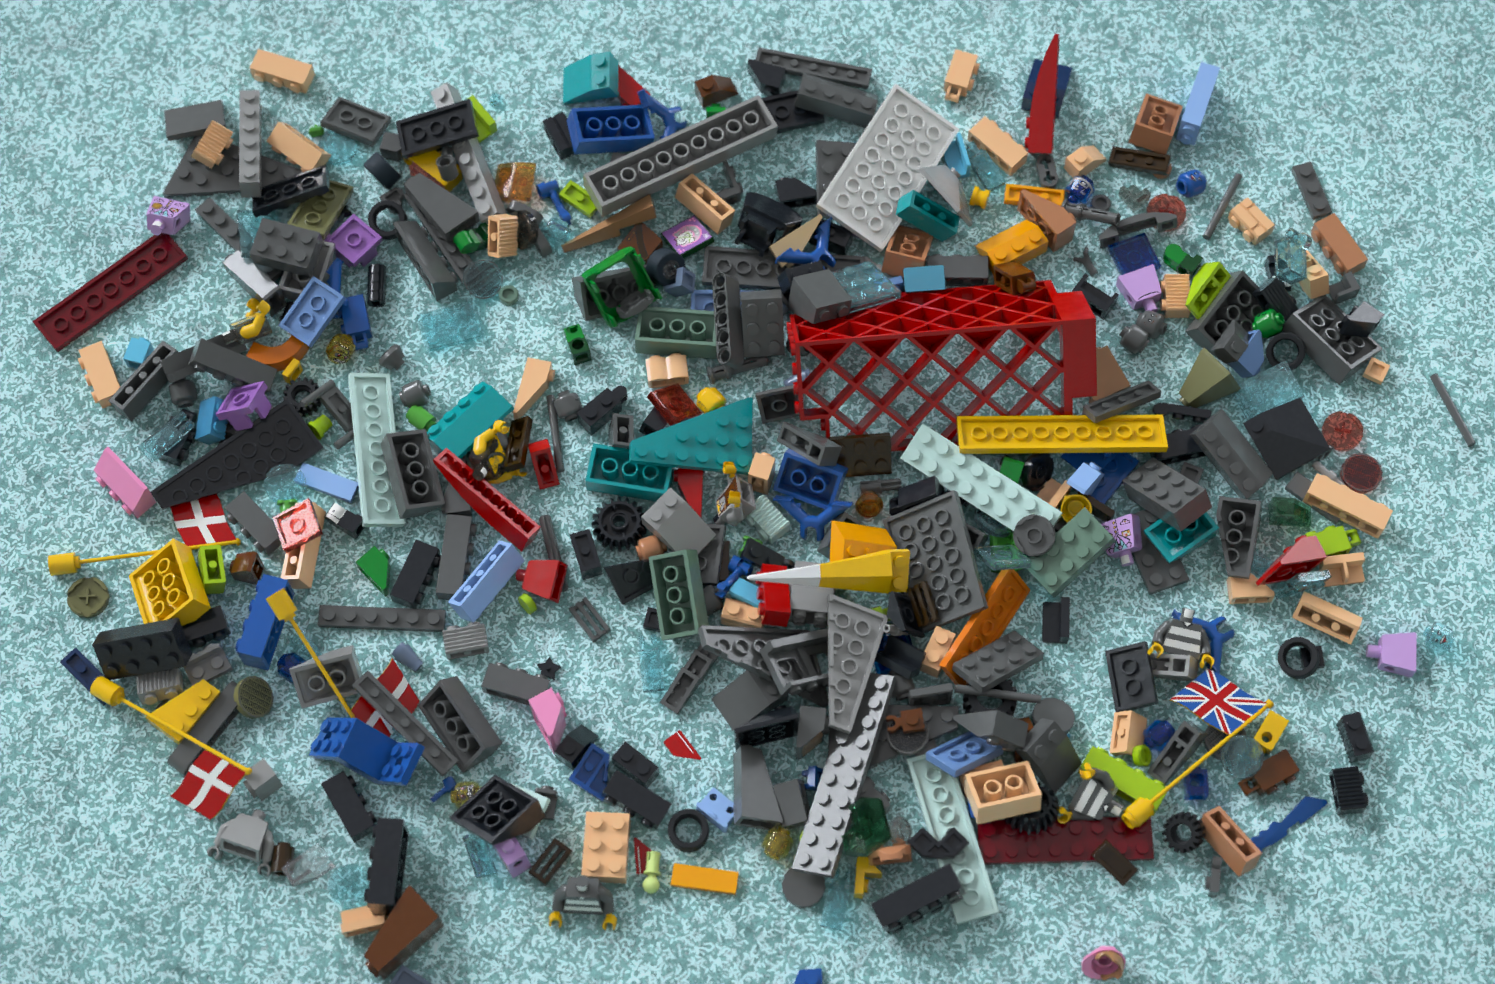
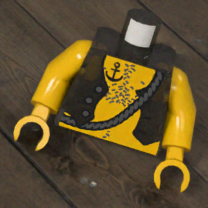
[221,298,273,345]
[469,420,527,484]

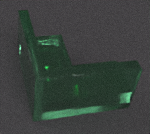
[841,797,892,857]

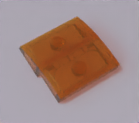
[495,162,537,203]

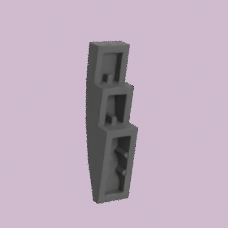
[660,644,719,714]

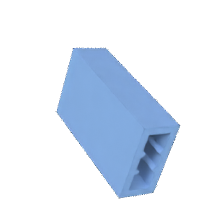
[1176,62,1220,145]

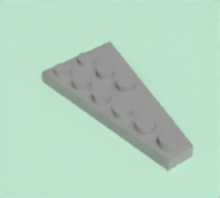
[828,593,888,734]

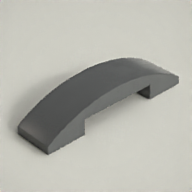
[1098,212,1177,249]

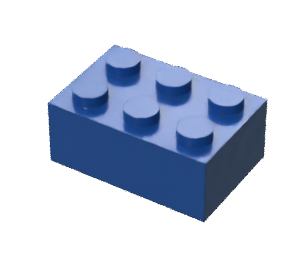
[773,449,848,509]

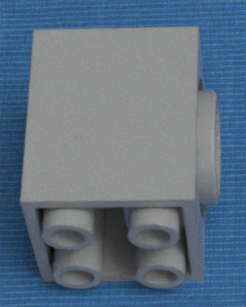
[789,560,835,628]

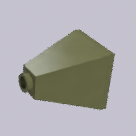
[1179,348,1241,408]

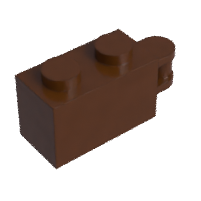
[993,261,1036,296]
[1238,749,1300,797]

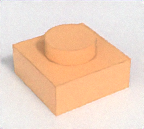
[1362,357,1391,385]

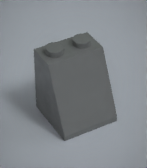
[787,269,852,324]

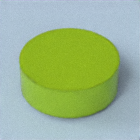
[518,593,537,615]
[1132,745,1152,767]

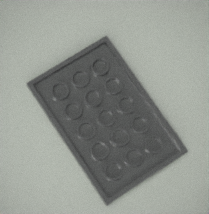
[883,490,988,637]

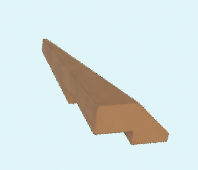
[561,194,657,253]

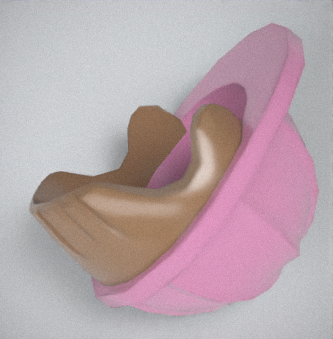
[1081,945,1125,981]

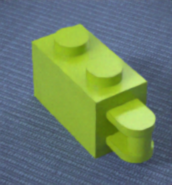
[1304,525,1362,556]

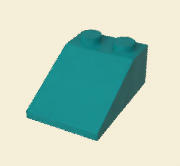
[563,51,619,105]
[1143,512,1219,564]

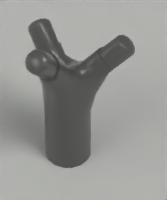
[1073,247,1098,276]

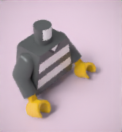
[1148,608,1214,669]
[1057,762,1124,824]
[549,875,617,930]

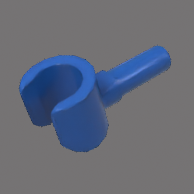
[430,776,457,803]

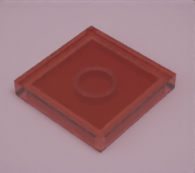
[647,383,702,426]
[272,498,323,553]

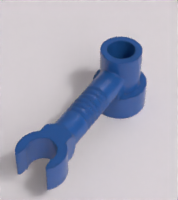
[536,180,572,227]
[715,555,754,598]

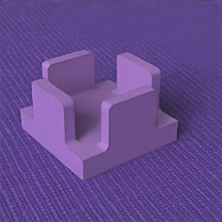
[326,214,383,268]
[216,381,272,431]

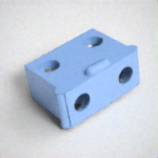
[696,787,734,833]

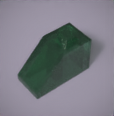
[1269,497,1311,527]

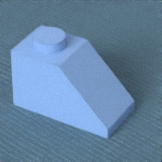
[1066,461,1104,495]

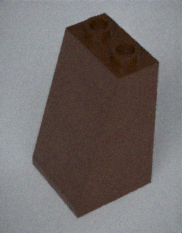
[364,885,444,980]

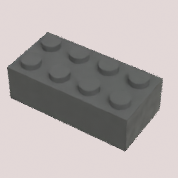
[1122,457,1212,532]

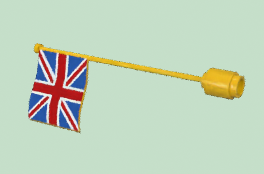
[1121,669,1274,829]

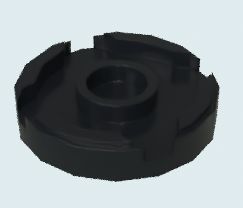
[1022,453,1054,491]

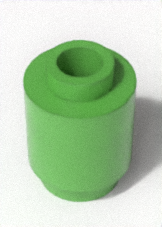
[406,405,436,432]

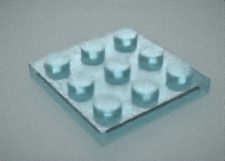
[832,261,901,313]

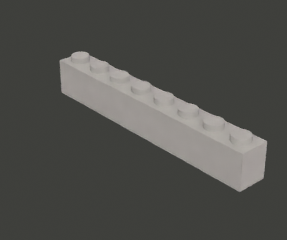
[431,82,507,224]

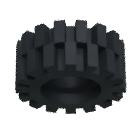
[283,377,321,417]
[1162,812,1206,853]

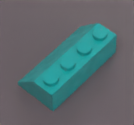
[427,381,515,459]

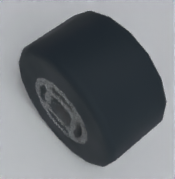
[363,152,401,190]
[646,248,686,286]

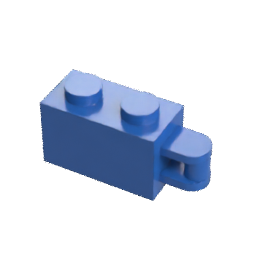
[338,294,373,351]

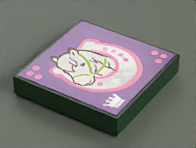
[661,215,715,259]

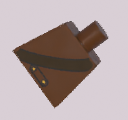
[617,222,663,265]

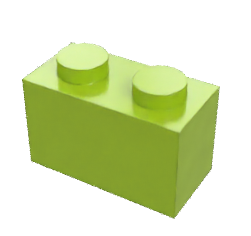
[197,545,226,595]

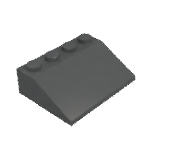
[1185,270,1264,365]
[1282,295,1383,384]

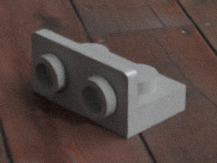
[183,643,233,686]

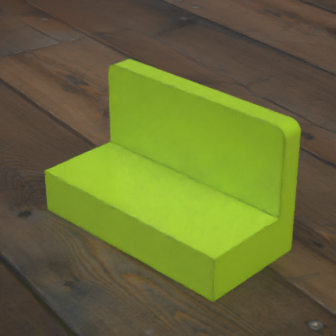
[467,95,497,143]

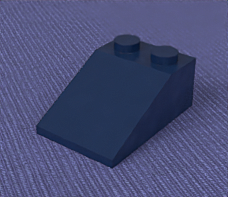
[1021,59,1072,118]

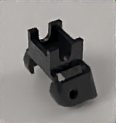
[735,192,803,257]

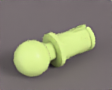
[642,851,661,894]

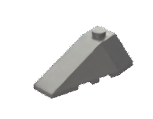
[572,265,657,321]
[1216,496,1262,579]

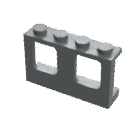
[760,628,828,696]

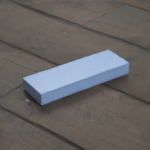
[294,463,359,503]

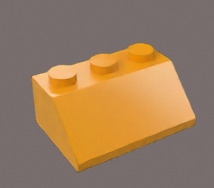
[975,220,1049,275]
[830,521,897,562]

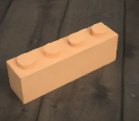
[1302,473,1393,539]
[281,502,326,589]

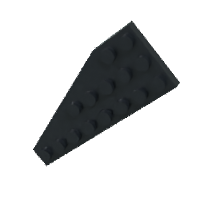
[151,398,324,510]

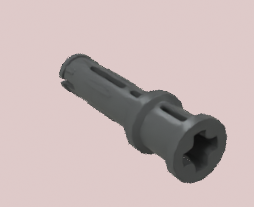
[1061,200,1121,226]
[706,356,769,384]

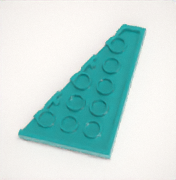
[629,397,753,475]

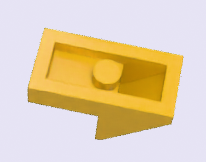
[854,850,882,899]

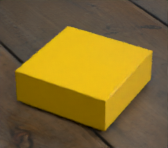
[282,358,303,385]

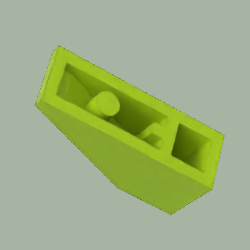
[1185,262,1231,319]

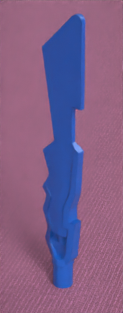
[1251,796,1327,853]

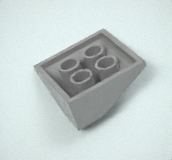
[919,165,972,227]

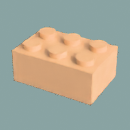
[965,761,1042,824]
[581,811,631,884]

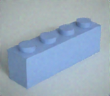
[448,540,525,623]

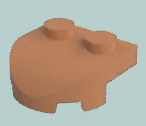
[866,842,913,866]

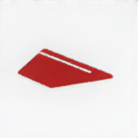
[663,730,701,760]
[634,837,652,874]

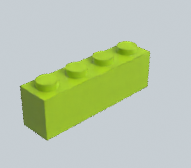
[1078,746,1168,816]

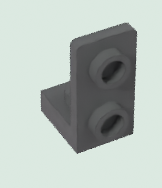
[716,160,743,205]

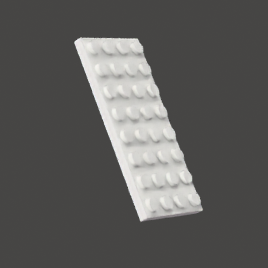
[815,84,959,252]

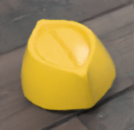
[1060,494,1092,523]

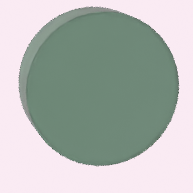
[498,285,519,306]

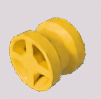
[969,186,991,210]

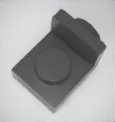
[535,786,558,821]

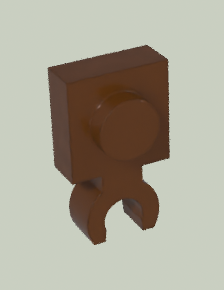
[886,708,925,734]

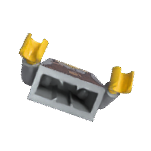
[713,462,756,526]

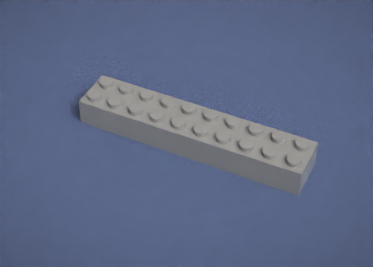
[583,95,778,217]

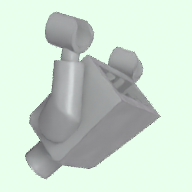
[207,809,274,876]

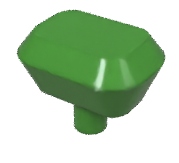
[309,125,325,137]

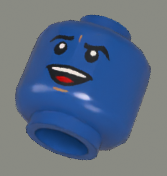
[1176,169,1207,198]

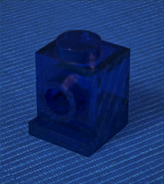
[1183,766,1209,800]

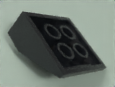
[1243,398,1331,480]
[734,705,799,750]
[449,775,545,846]

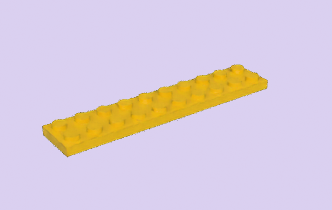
[956,415,1168,454]

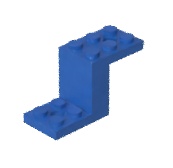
[309,717,425,786]

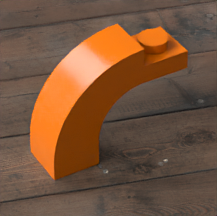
[246,335,309,371]

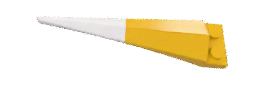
[747,549,910,594]

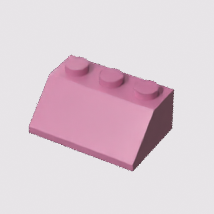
[94,447,157,519]
[528,688,567,754]

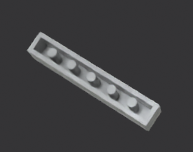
[239,90,262,198]

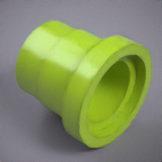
[307,414,333,440]

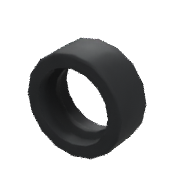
[368,200,407,240]
[1266,332,1306,371]
[1278,637,1320,679]
[668,809,709,852]

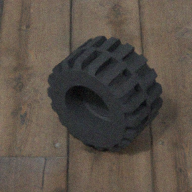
[962,679,1017,716]

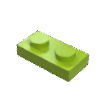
[559,180,597,218]

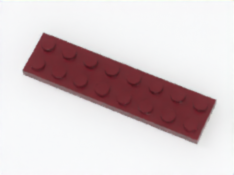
[32,233,188,353]
[977,817,1154,865]

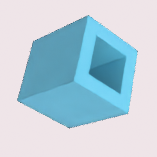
[123,337,154,369]

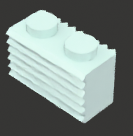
[745,494,790,544]

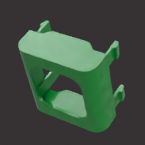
[581,247,662,328]

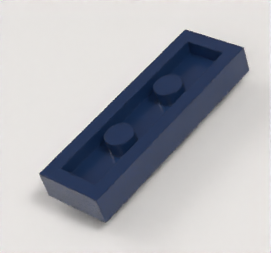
[60,647,107,706]

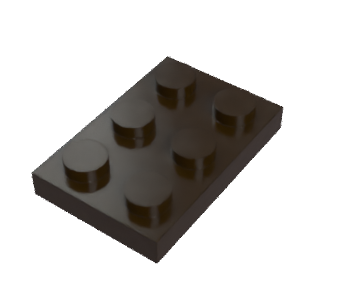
[828,433,892,477]

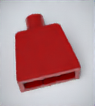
[516,560,568,603]

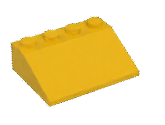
[129,538,211,626]

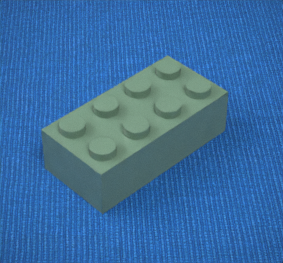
[1023,507,1116,598]
[649,549,709,640]

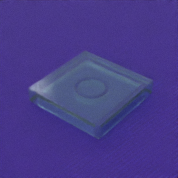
[974,545,1031,570]

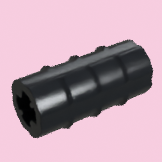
[367,264,387,307]

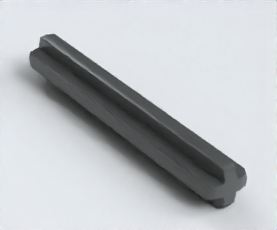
[539,515,568,592]

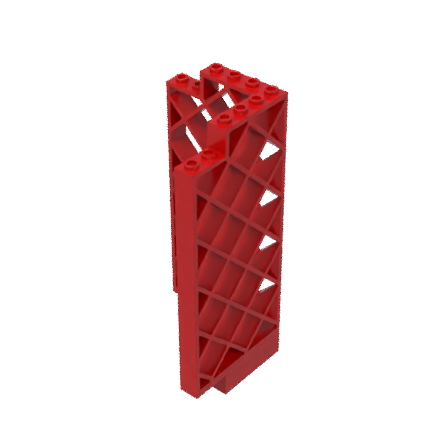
[786,280,1097,452]

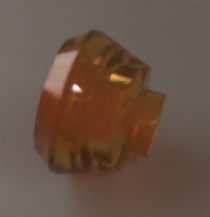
[855,491,883,518]

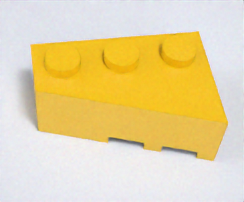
[146,679,221,745]

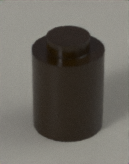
[271,842,295,876]

